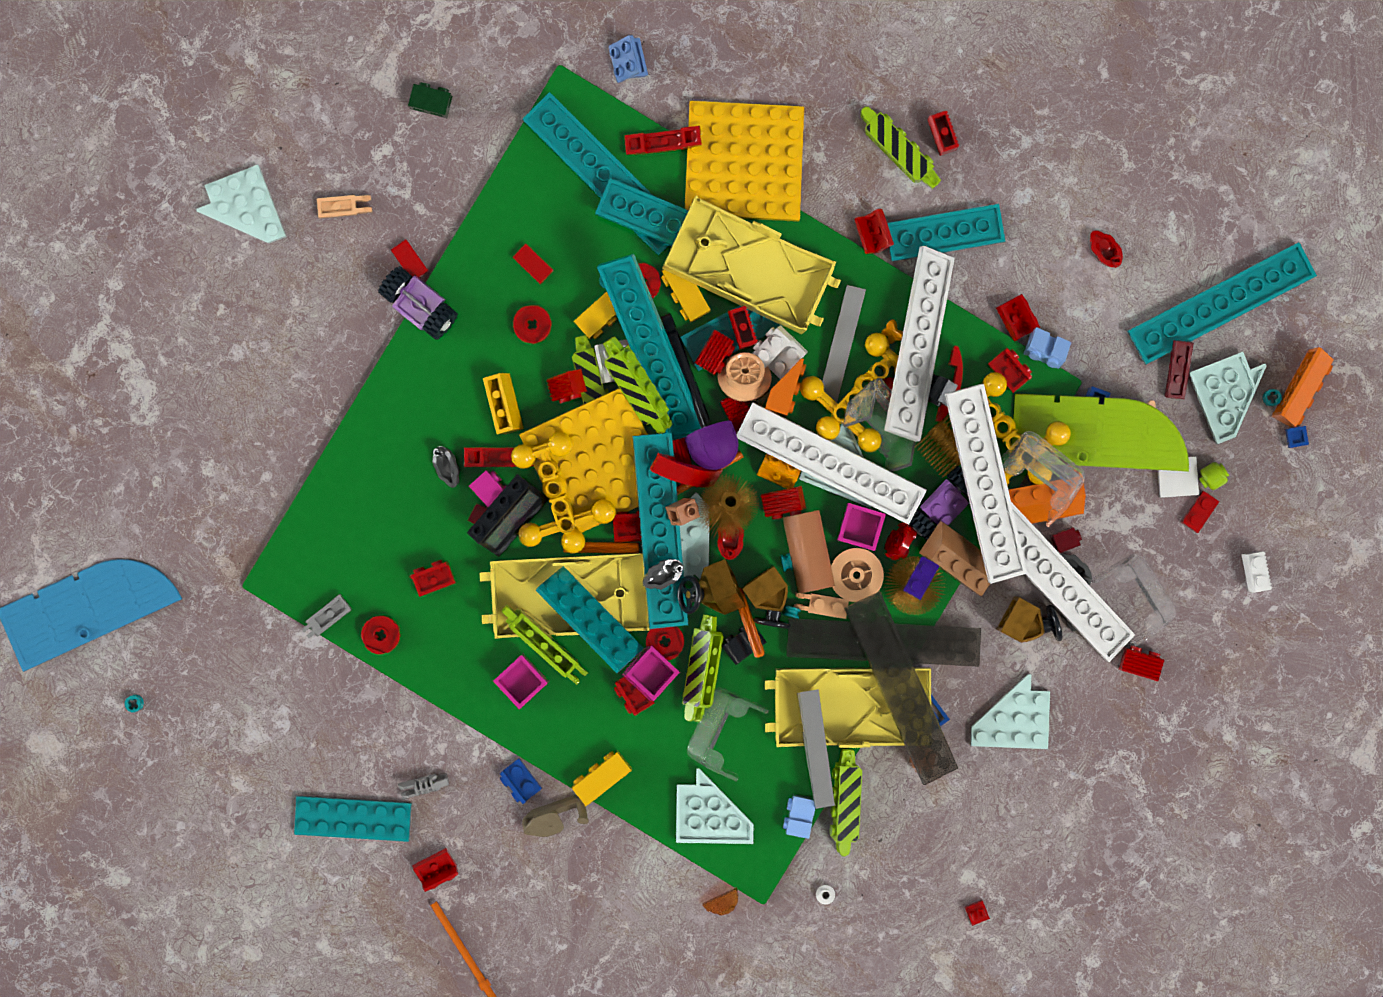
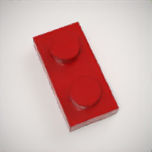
[1181,491,1220,533]

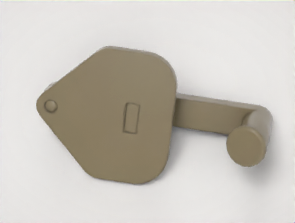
[522,795,589,837]

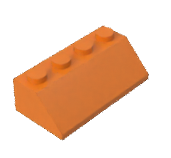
[1271,347,1334,428]
[1008,476,1086,524]

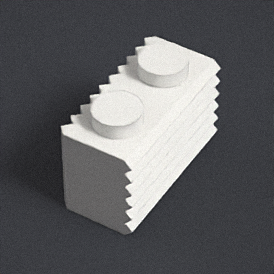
[1241,551,1272,593]

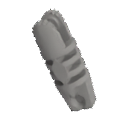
[398,774,449,799]

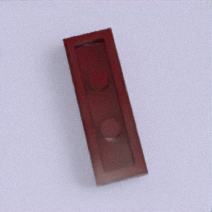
[1164,340,1194,400]

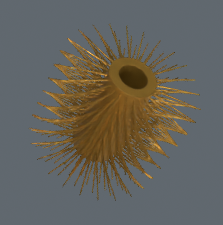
[914,415,961,477]
[697,474,759,540]
[883,556,945,615]

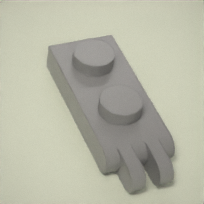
[302,594,352,638]

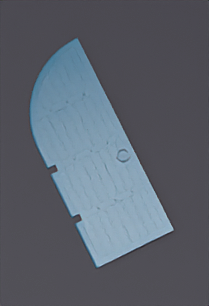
[0,559,182,672]

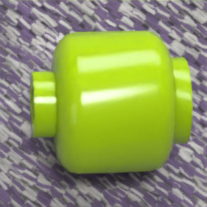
[1199,462,1229,490]

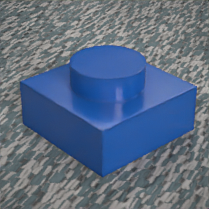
[1285,426,1309,448]

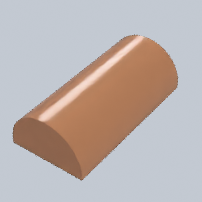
[783,510,835,593]

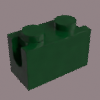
[408,82,453,118]

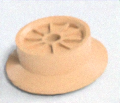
[718,353,772,402]
[831,548,884,602]

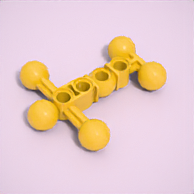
[800,332,898,452]
[982,372,1071,486]
[511,433,616,553]

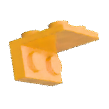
[757,453,801,489]

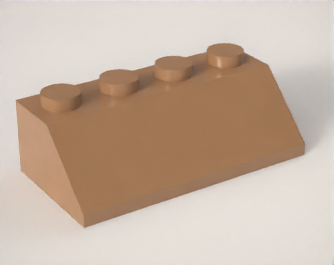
[919,521,990,597]

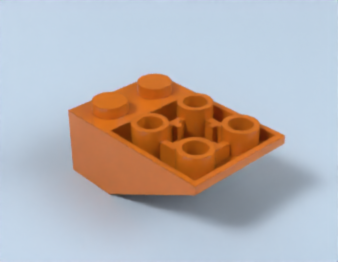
[765,358,806,417]

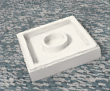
[1157,457,1199,498]

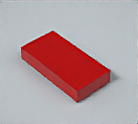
[391,239,429,278]
[513,244,554,285]

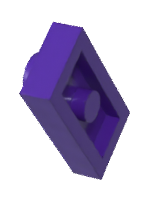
[903,556,939,600]

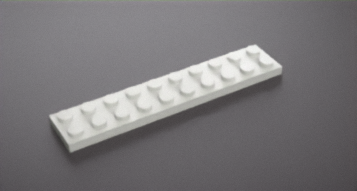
[884,246,955,442]
[945,384,1027,584]
[737,402,927,525]
[1011,502,1135,662]

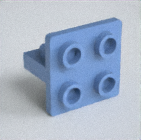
[609,35,648,83]

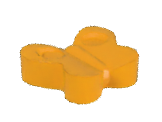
[881,320,903,344]

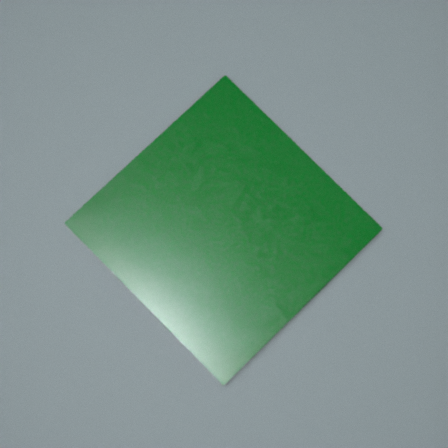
[242,65,1082,904]

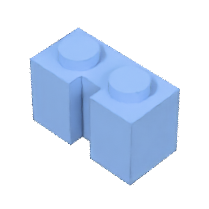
[1024,327,1071,369]
[783,794,815,839]

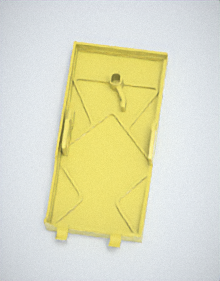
[662,196,841,334]
[480,553,650,639]
[765,667,932,748]

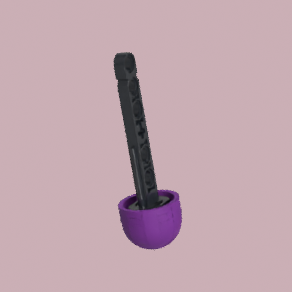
[661,313,738,470]

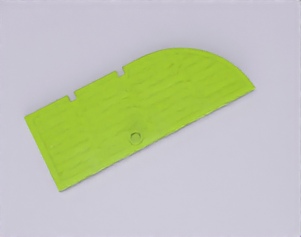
[1011,394,1189,472]

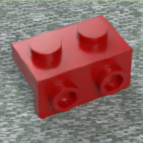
[854,209,894,254]
[996,294,1040,342]
[988,348,1032,393]
[613,511,641,542]
[410,559,456,597]
[614,677,655,716]
[412,848,459,892]

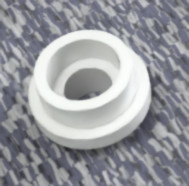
[816,885,835,904]

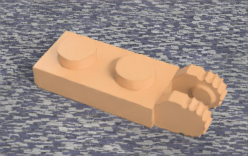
[317,195,372,219]
[793,592,849,619]

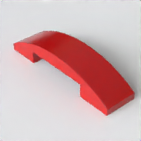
[624,126,702,155]
[935,346,963,422]
[464,448,534,467]
[650,453,723,487]

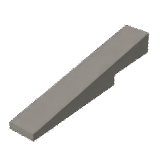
[822,285,866,402]
[797,689,835,809]

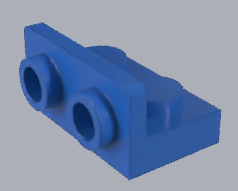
[500,758,542,804]

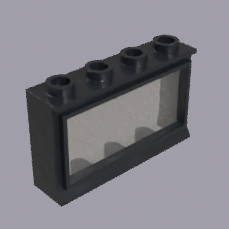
[467,474,549,557]

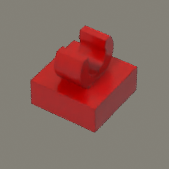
[964,900,990,926]

